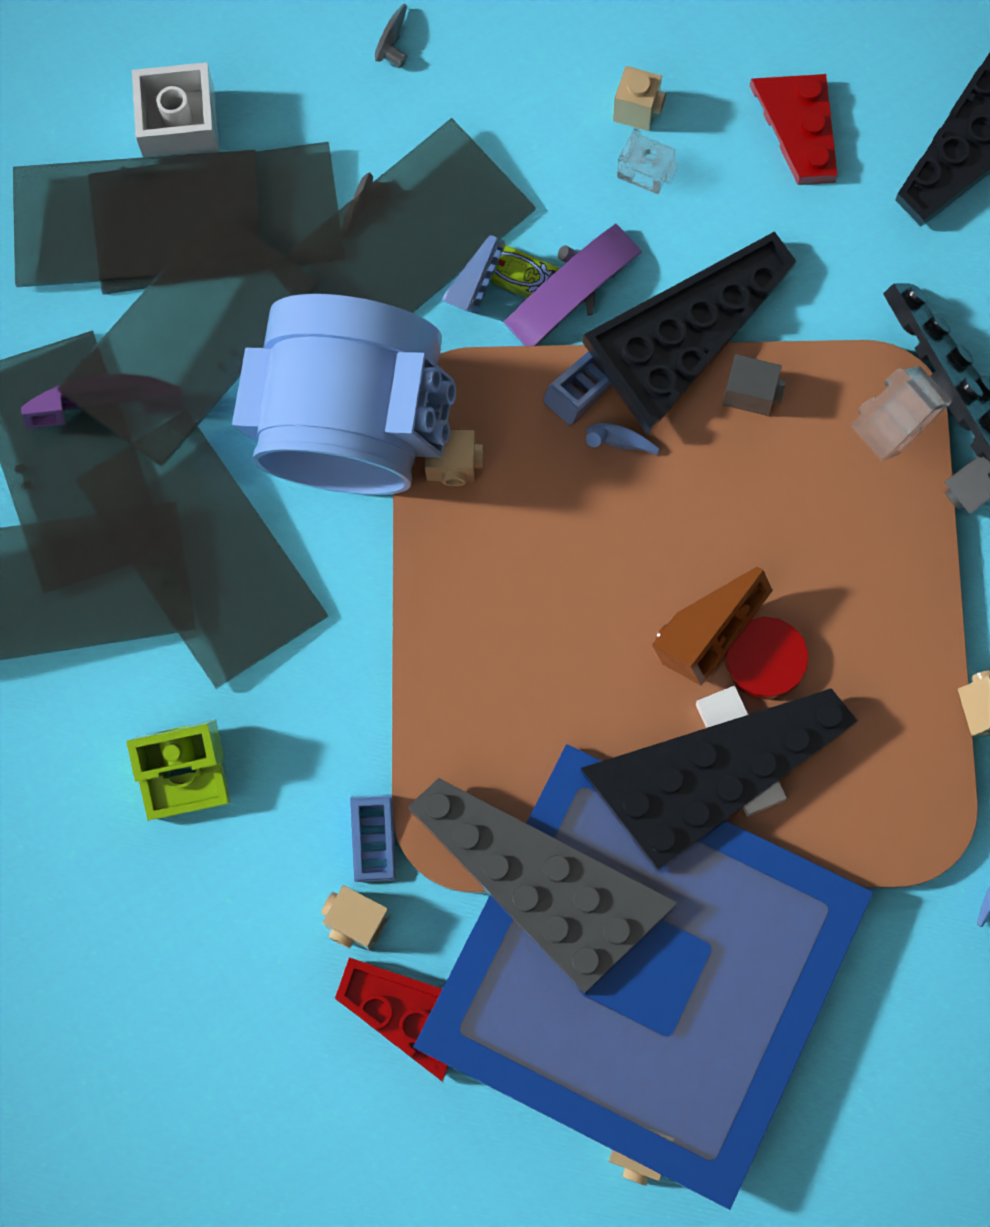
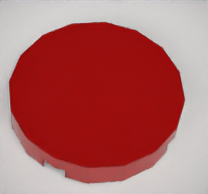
[725,617,808,700]

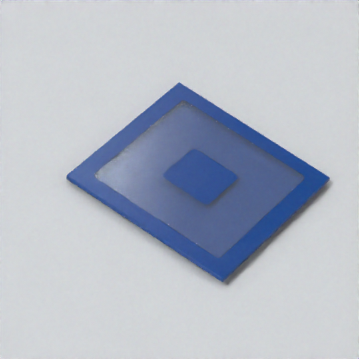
[413,744,873,1210]

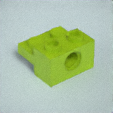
[126,719,231,821]

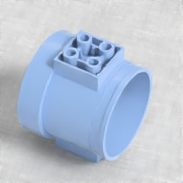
[232,294,456,495]

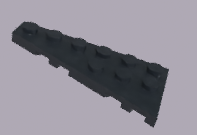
[895,52,990,227]
[582,231,797,435]
[883,283,990,478]
[580,688,858,872]

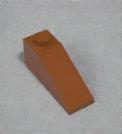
[652,567,773,686]

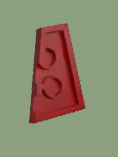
[750,74,838,185]
[335,957,449,1082]

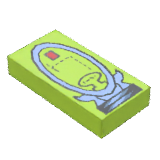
[490,245,560,299]

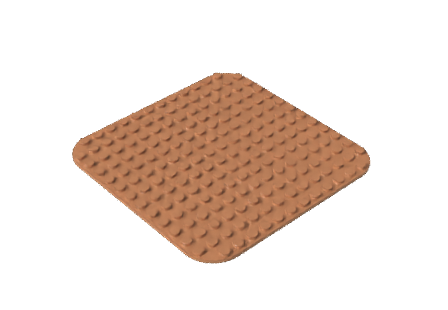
[392,340,978,893]

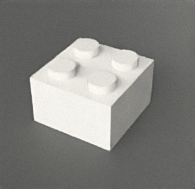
[132,62,219,160]

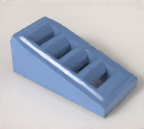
[441,235,506,314]
[543,351,612,425]
[350,794,396,882]

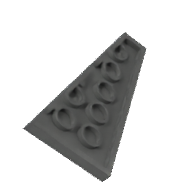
[408,778,678,995]

